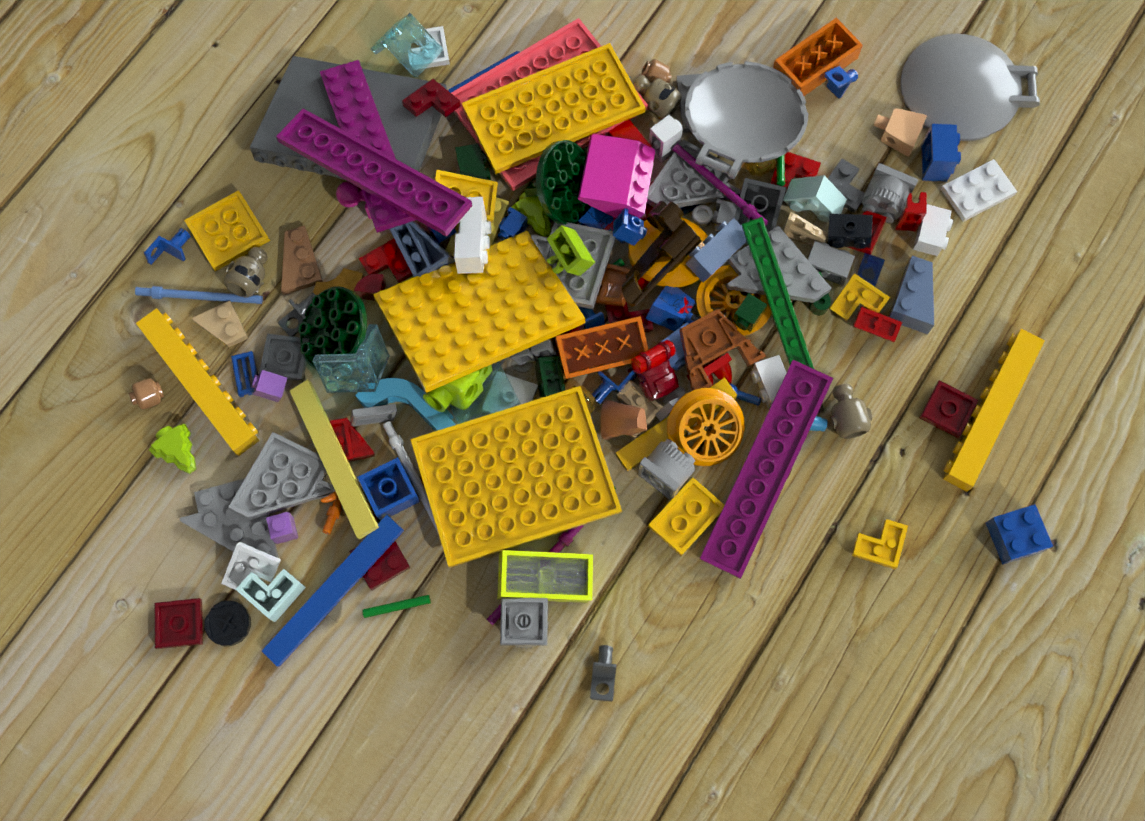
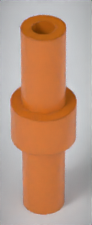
[322,498,342,535]

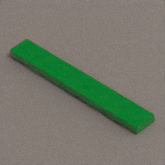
[741,217,814,369]

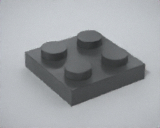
[259,334,309,381]

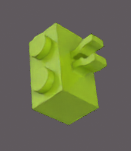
[547,225,595,276]

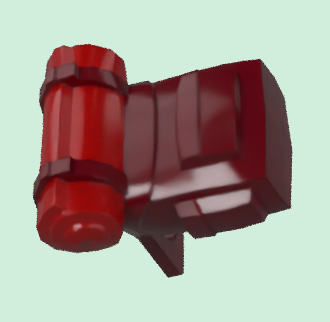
[627,340,679,402]

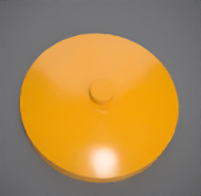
[628,217,708,287]

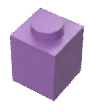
[251,370,287,402]
[266,512,298,544]

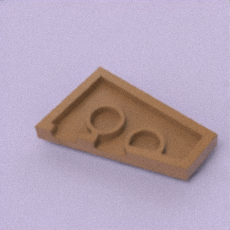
[281,225,323,295]

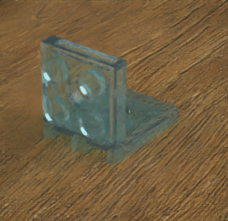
[370,13,444,78]
[313,324,390,393]

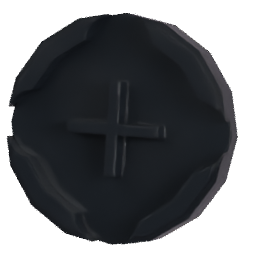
[205,600,251,647]

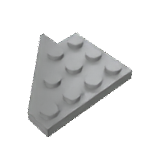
[647,139,742,207]
[726,226,832,303]
[228,432,335,520]
[180,478,279,558]

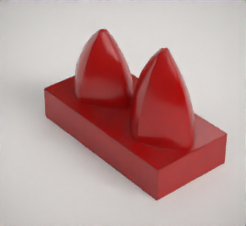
[686,352,732,385]

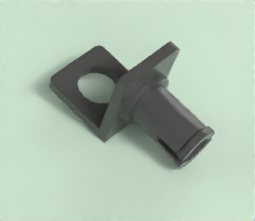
[278,292,315,337]
[590,645,616,702]

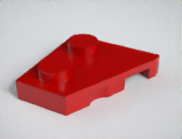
[330,417,375,462]

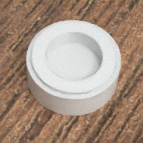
[692,205,713,227]

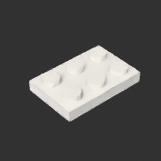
[941,159,1017,222]

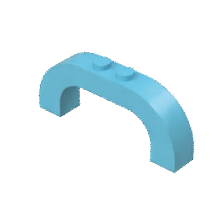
[355,378,456,431]

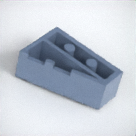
[390,221,455,277]

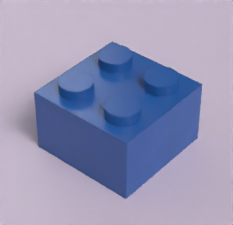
[921,124,961,182]
[358,457,420,521]
[986,504,1053,565]

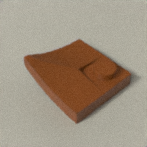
[595,263,630,307]

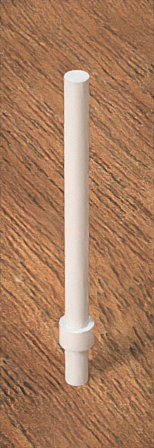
[383,421,438,533]

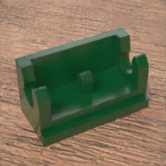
[535,356,565,398]

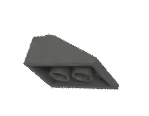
[735,178,786,243]

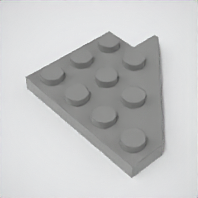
[531,222,616,309]

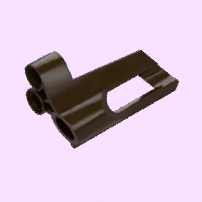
[622,201,701,307]

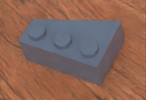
[686,218,746,282]
[888,255,934,334]

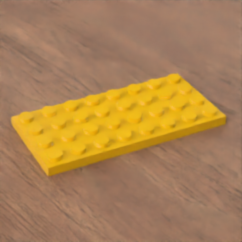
[462,43,646,174]

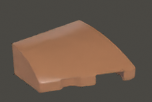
[601,400,647,440]

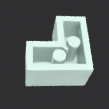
[783,175,847,222]
[235,569,306,622]

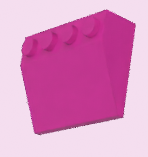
[578,134,656,218]

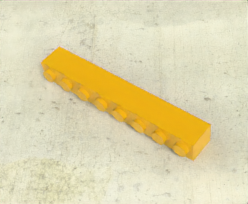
[136,308,260,456]
[943,329,1045,492]

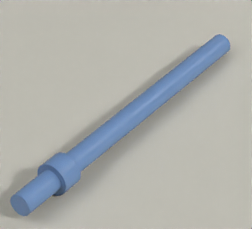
[135,286,263,304]

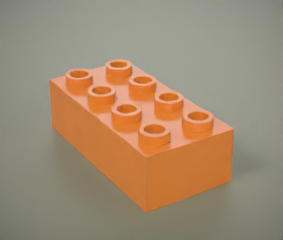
[773,17,863,96]
[555,316,648,379]

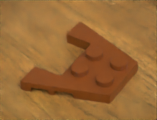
[679,309,766,391]

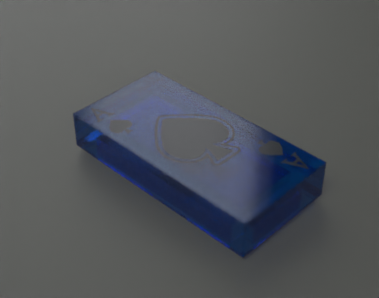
[857,253,885,287]

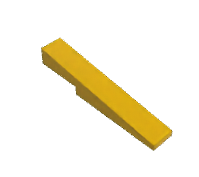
[615,378,737,472]

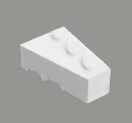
[454,197,492,274]

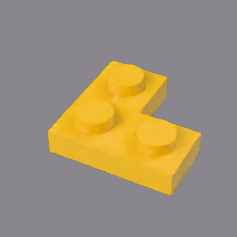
[829,273,890,321]
[852,519,908,569]

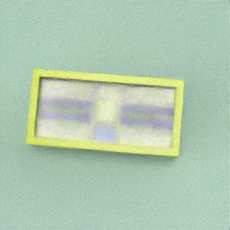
[497,550,593,603]

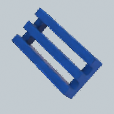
[231,351,258,398]

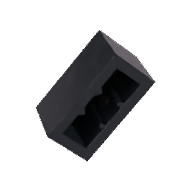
[828,214,873,249]

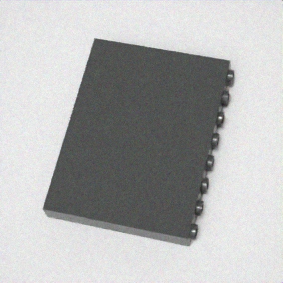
[250,56,447,179]

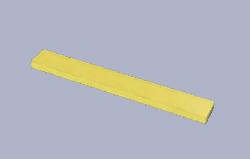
[290,379,379,539]

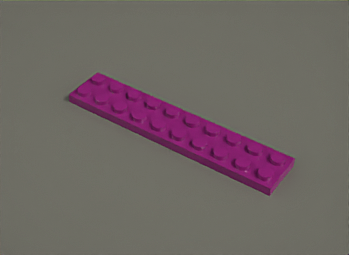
[320,60,416,233]
[276,109,473,236]
[700,360,833,579]

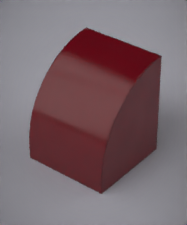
[354,274,386,301]

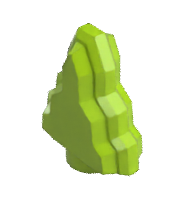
[511,192,551,237]
[149,424,196,474]

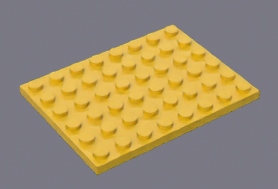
[373,231,585,393]
[410,386,622,568]

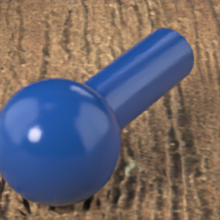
[729,383,761,406]

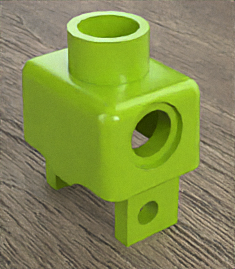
[423,365,493,412]

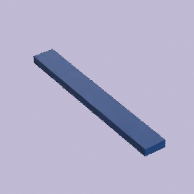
[262,515,404,667]

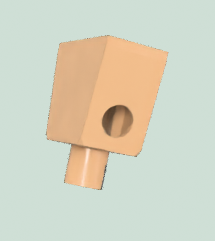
[874,108,927,157]

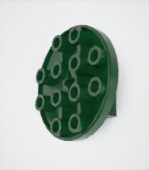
[524,140,591,225]
[298,286,367,373]

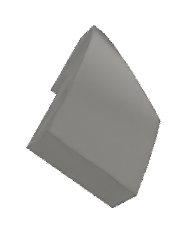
[656,386,686,421]

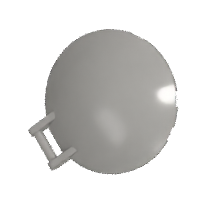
[900,34,1040,141]
[685,62,808,179]

